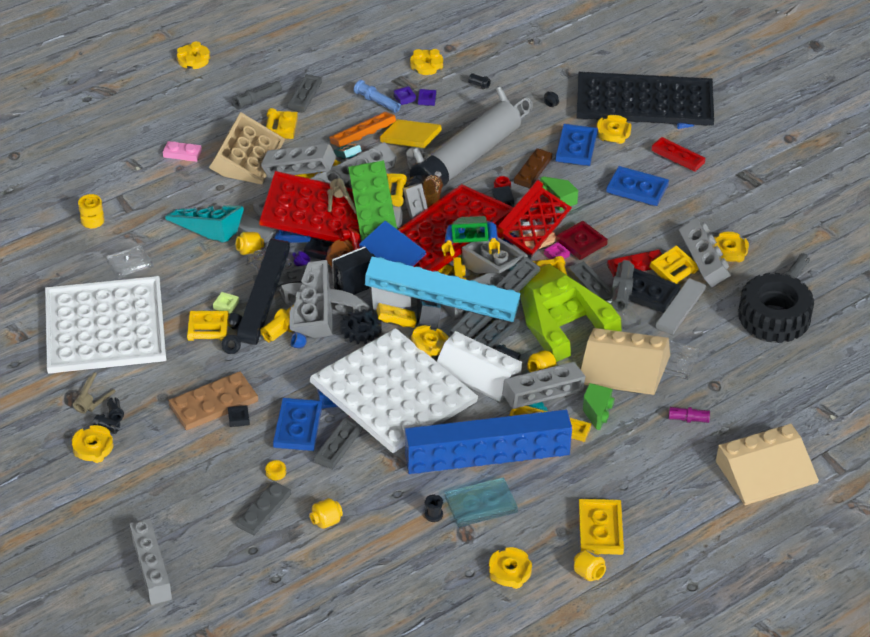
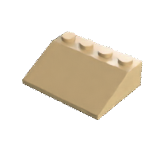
[209,112,285,185]
[581,328,670,395]
[716,424,819,505]

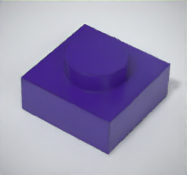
[394,86,416,105]
[418,89,437,106]

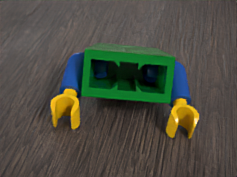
[442,216,500,256]

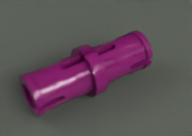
[669,407,710,423]

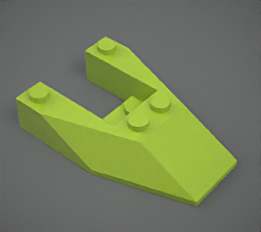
[519,264,622,362]

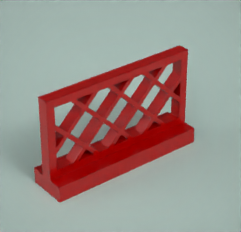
[497,180,572,256]

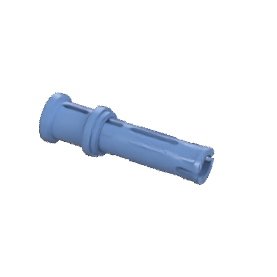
[354,80,401,113]

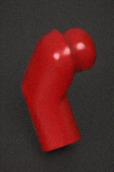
[341,228,361,251]

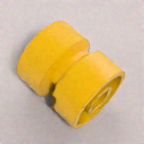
[78,194,105,229]

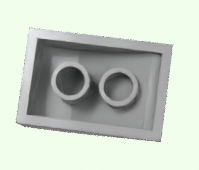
[462,238,528,273]

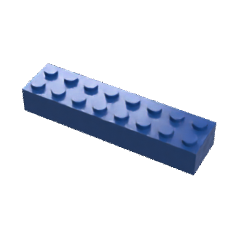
[405,410,572,474]

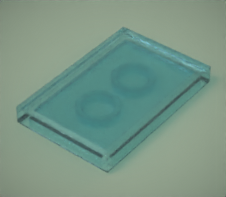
[445,477,518,527]

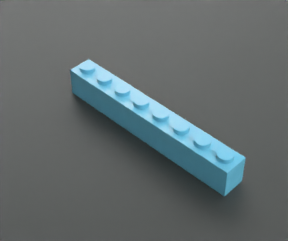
[365,257,521,322]

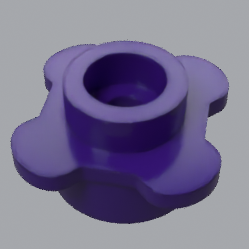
[292,251,310,267]

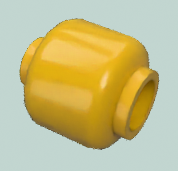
[235,232,264,256]
[527,350,556,373]
[309,498,343,529]
[574,549,606,581]

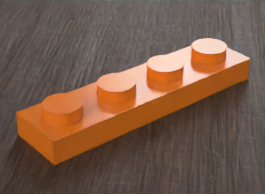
[329,111,396,147]

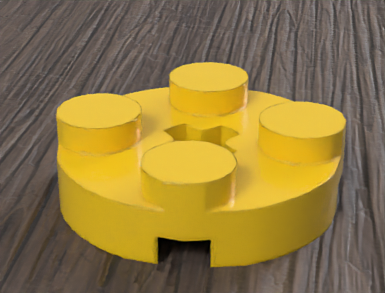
[177,41,210,69]
[410,49,443,75]
[597,115,631,144]
[714,232,749,262]
[410,326,449,357]
[72,425,114,463]
[489,547,532,589]

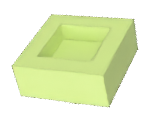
[213,292,239,314]

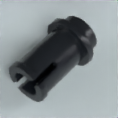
[468,73,491,89]
[496,344,521,360]
[107,397,124,422]
[93,414,121,434]

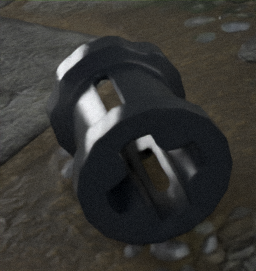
[424,494,443,522]

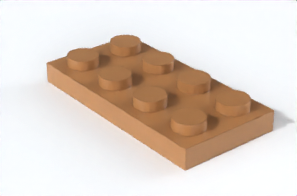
[169,371,258,431]

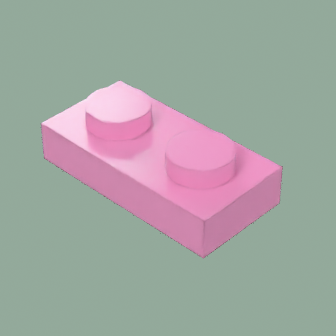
[163,141,202,162]

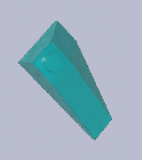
[165,205,244,242]

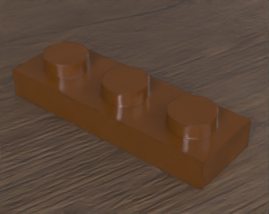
[514,148,553,189]

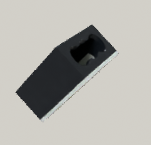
[332,247,375,295]

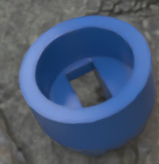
[290,332,307,348]

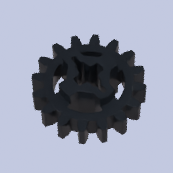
[340,309,382,344]

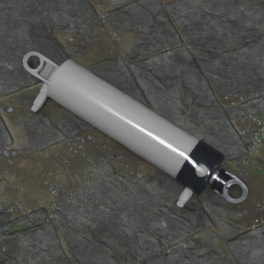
[402,86,533,200]

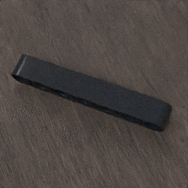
[237,238,290,345]

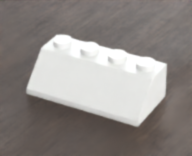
[437,331,522,402]

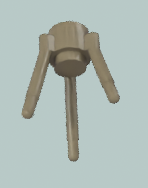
[327,178,357,214]
[73,372,115,414]

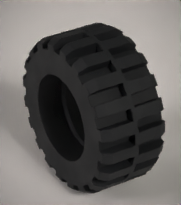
[738,273,814,343]

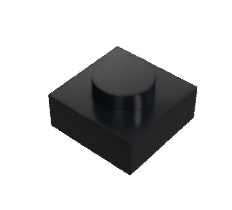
[227,405,250,427]

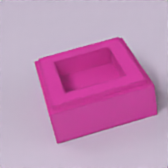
[544,242,570,259]

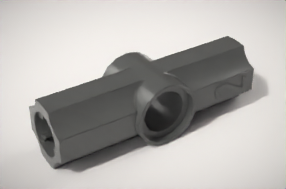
[611,260,634,311]

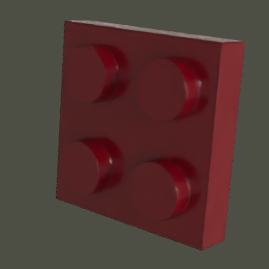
[556,221,608,260]

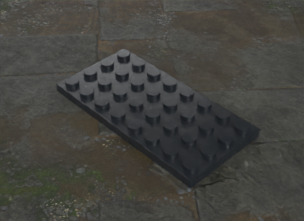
[577,72,714,126]

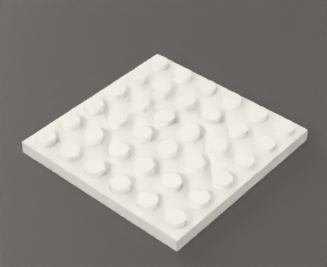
[45,276,166,373]
[310,328,478,453]

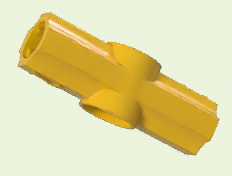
[260,305,294,342]

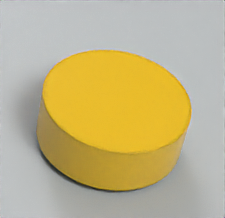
[265,460,286,481]

